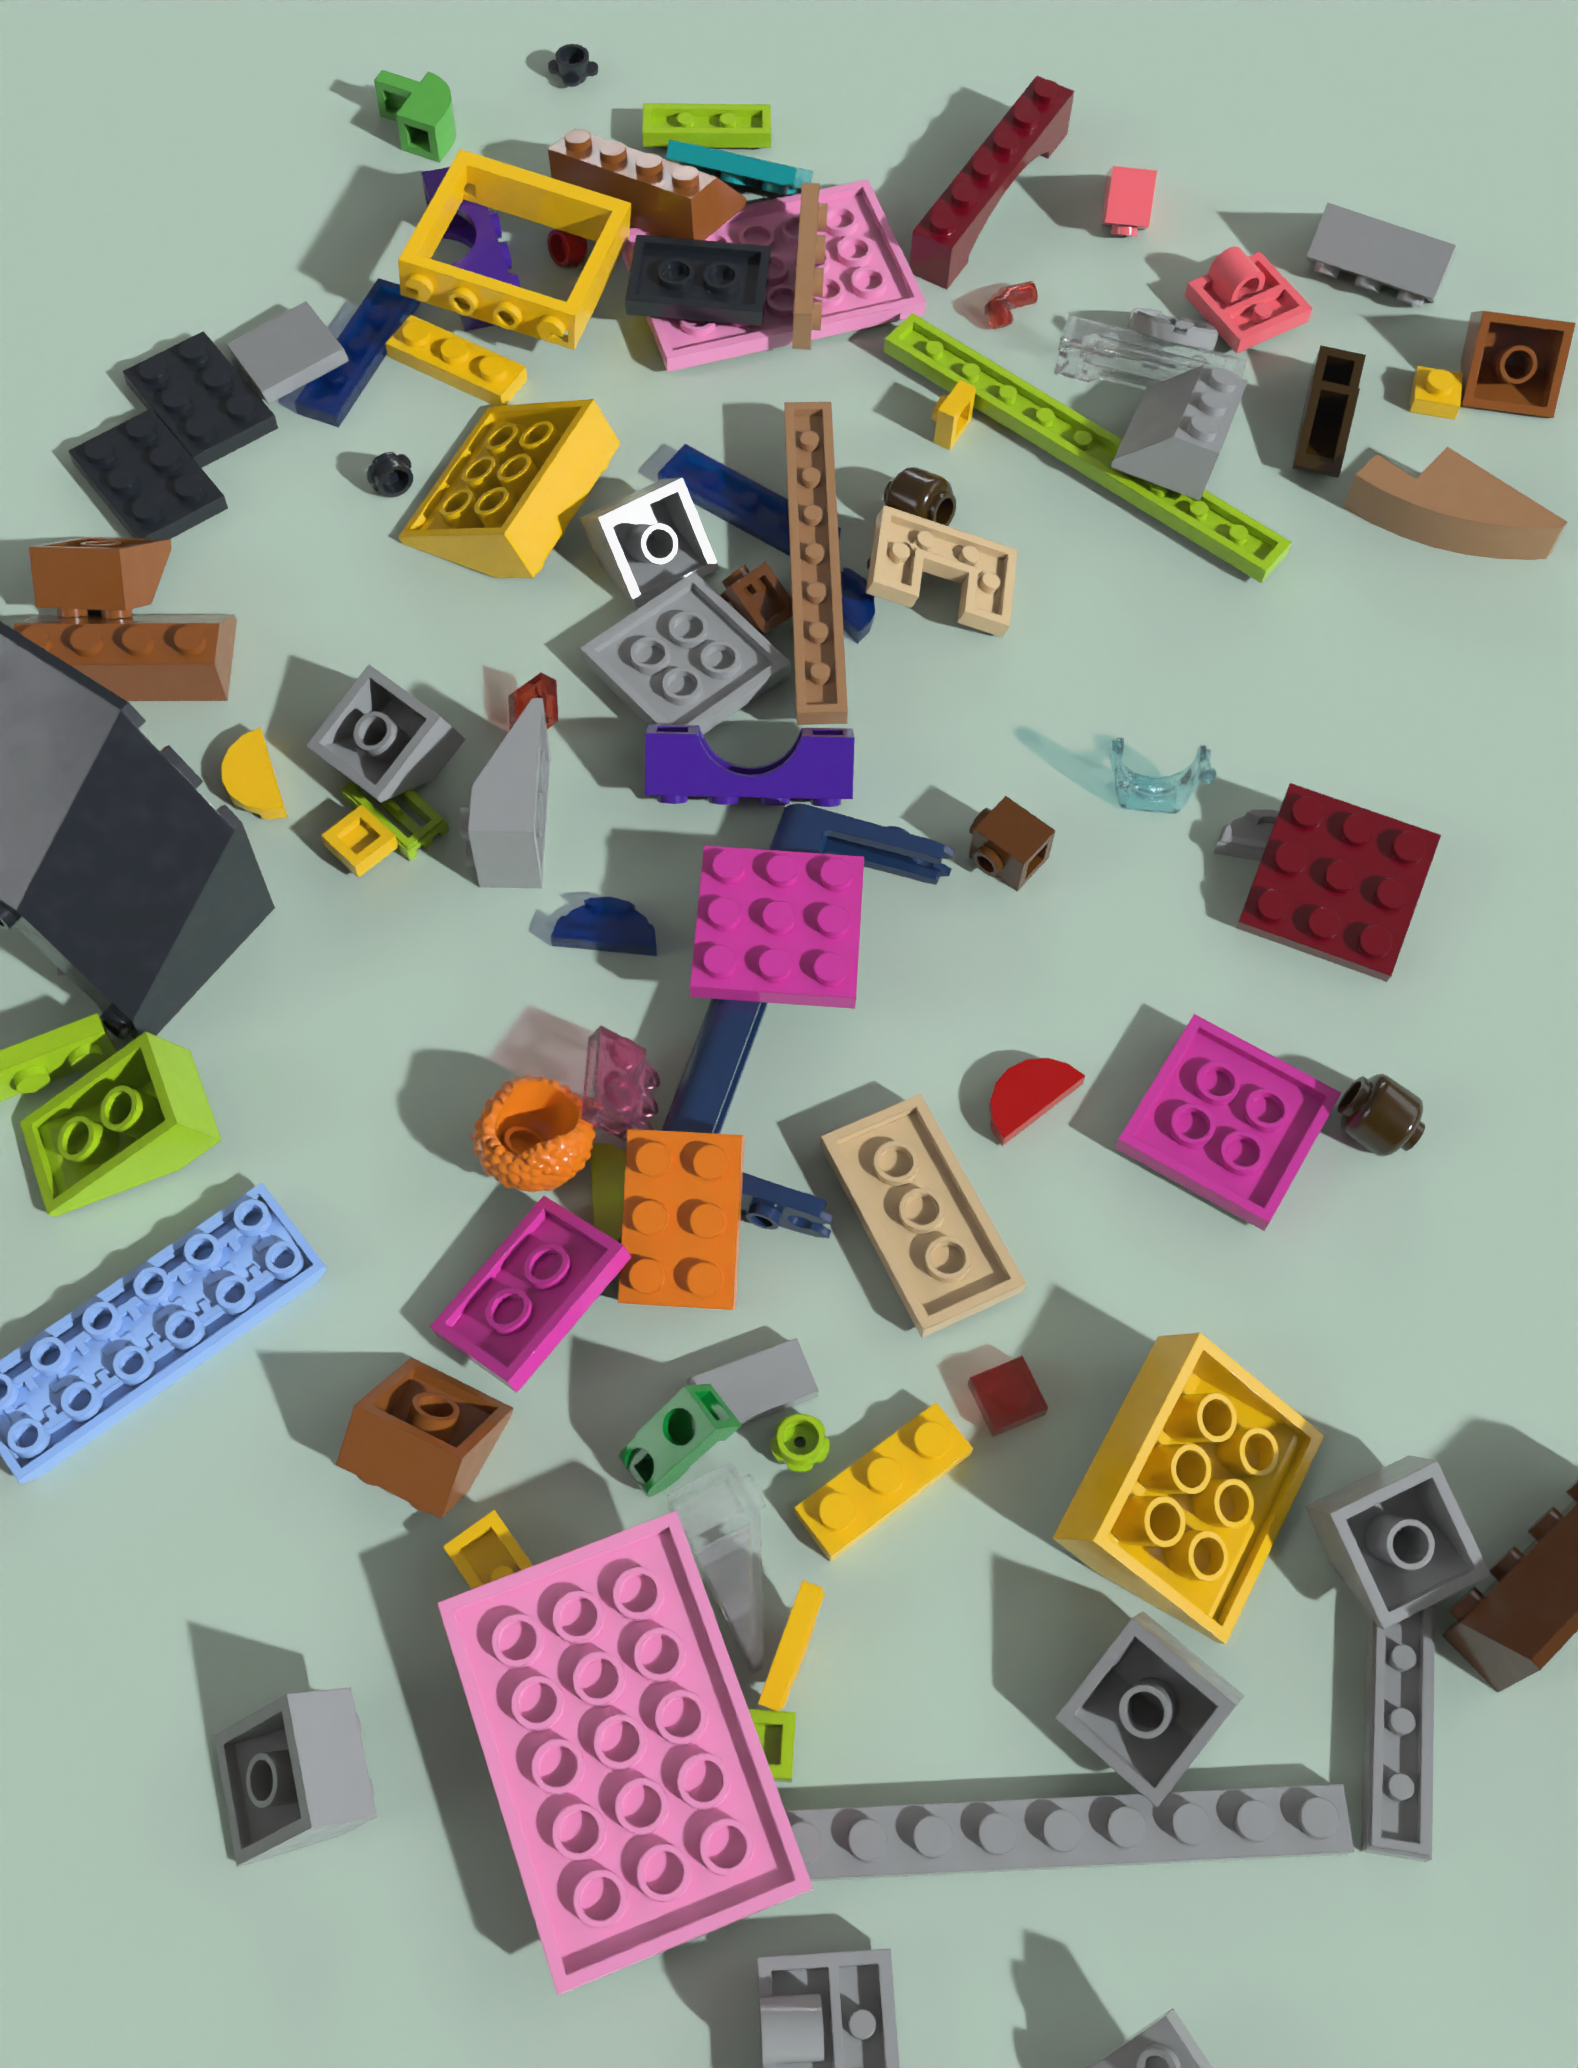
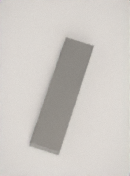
[1361,1604,1435,1862]

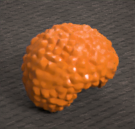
[471,1075,596,1193]

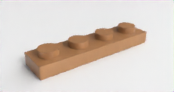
[792,182,828,350]

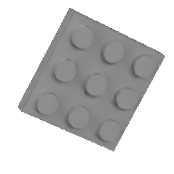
[580,572,791,735]

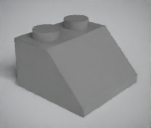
[580,478,719,610]
[306,664,466,802]
[1304,1455,1491,1630]
[1055,1611,1244,1807]
[214,1687,377,1866]

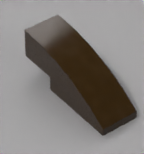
[1292,345,1366,478]

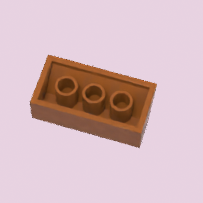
[548,129,746,240]
[13,614,237,701]

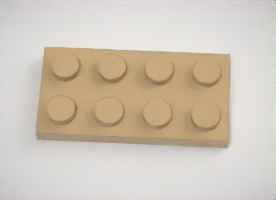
[820,1094,1026,1338]

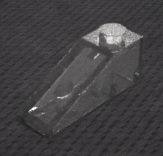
[667,1461,766,1674]

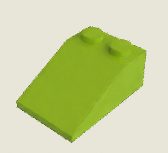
[20,1032,222,1217]

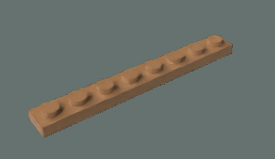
[784,402,848,725]

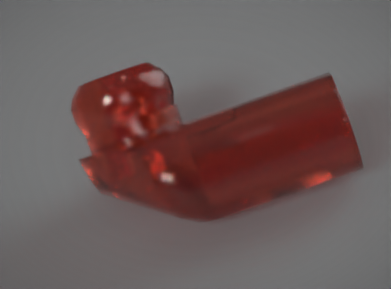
[984,281,1038,329]

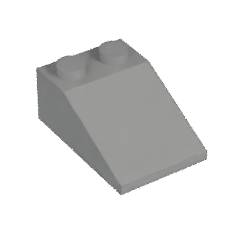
[460,698,551,888]

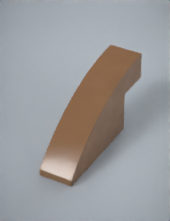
[1343,447,1568,560]

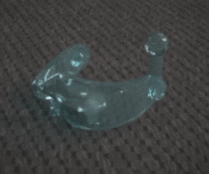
[1109,737,1217,814]

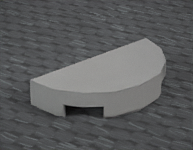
[1213,809,1278,861]

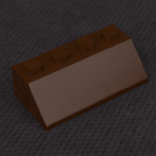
[1442,1479,1578,1692]

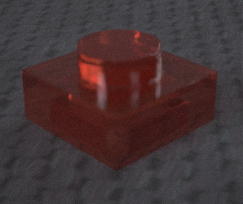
[508,672,558,731]
[967,1356,1048,1437]

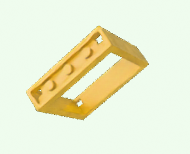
[398,149,631,350]

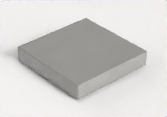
[226,301,349,404]

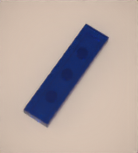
[294,278,421,428]
[658,444,841,556]

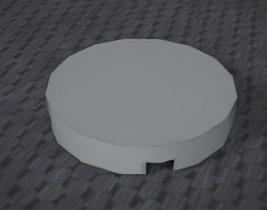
[1127,308,1219,349]

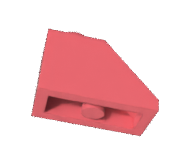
[1102,166,1157,237]

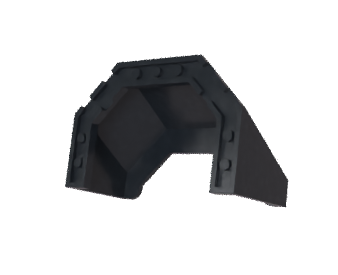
[0,621,275,1040]

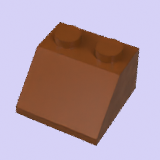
[1460,311,1576,418]
[29,537,172,619]
[336,1357,514,1519]

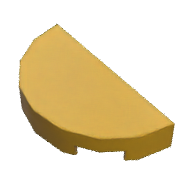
[221,727,288,820]
[758,1580,825,1712]

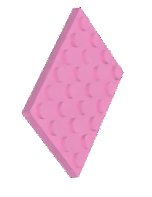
[621,179,926,372]
[437,1510,813,1995]

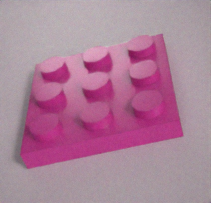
[690,845,864,1009]
[1115,1014,1341,1231]

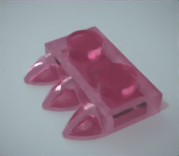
[581,1025,661,1142]

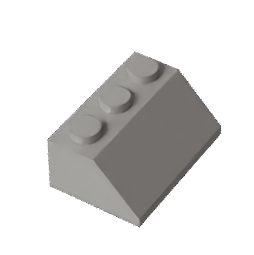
[1306,202,1456,307]
[1111,365,1248,501]

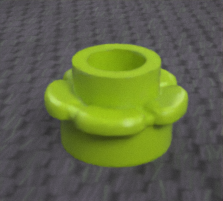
[771,1414,830,1473]

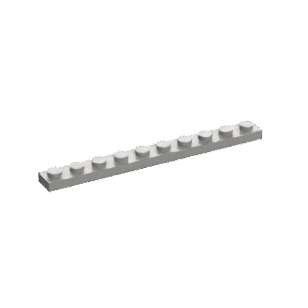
[785,1784,1354,1881]

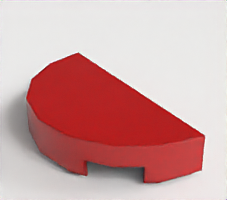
[989,1058,1085,1146]

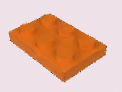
[618,1129,745,1310]

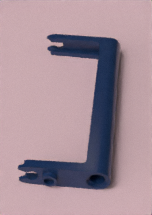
[661,803,955,1238]

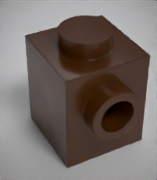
[969,796,1056,891]

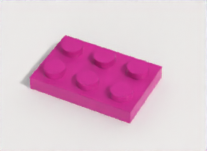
[429,1196,631,1393]

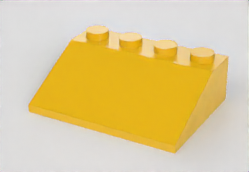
[398,399,621,578]
[1053,1333,1325,1644]

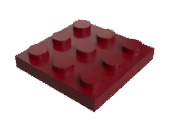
[1236,783,1441,982]

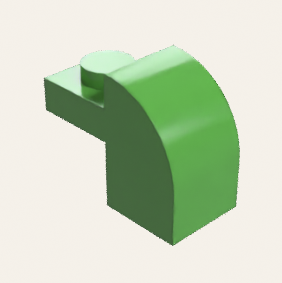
[374,70,456,163]

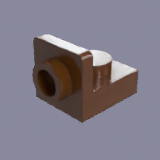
[720,562,792,636]

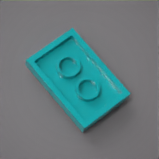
[666,140,813,195]

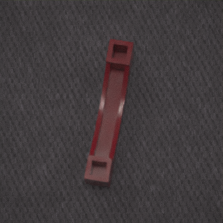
[909,76,1075,290]

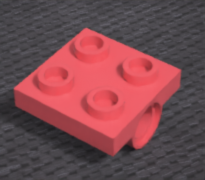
[1185,246,1313,354]

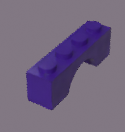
[421,167,521,331]
[645,724,855,807]

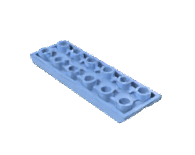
[0,1183,327,1484]

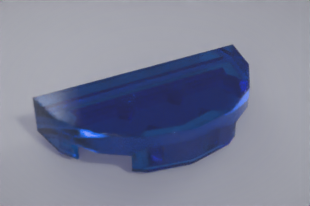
[840,567,875,644]
[550,896,657,956]

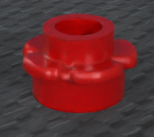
[547,229,587,267]

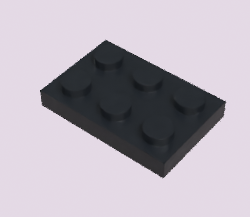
[625,235,771,326]
[123,331,278,468]
[68,409,228,539]

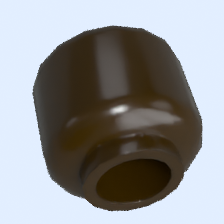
[883,467,956,526]
[1337,1074,1425,1156]

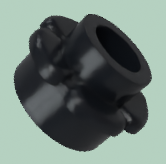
[367,452,413,498]

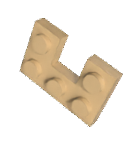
[866,505,1018,637]

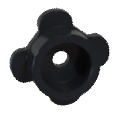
[548,44,598,87]

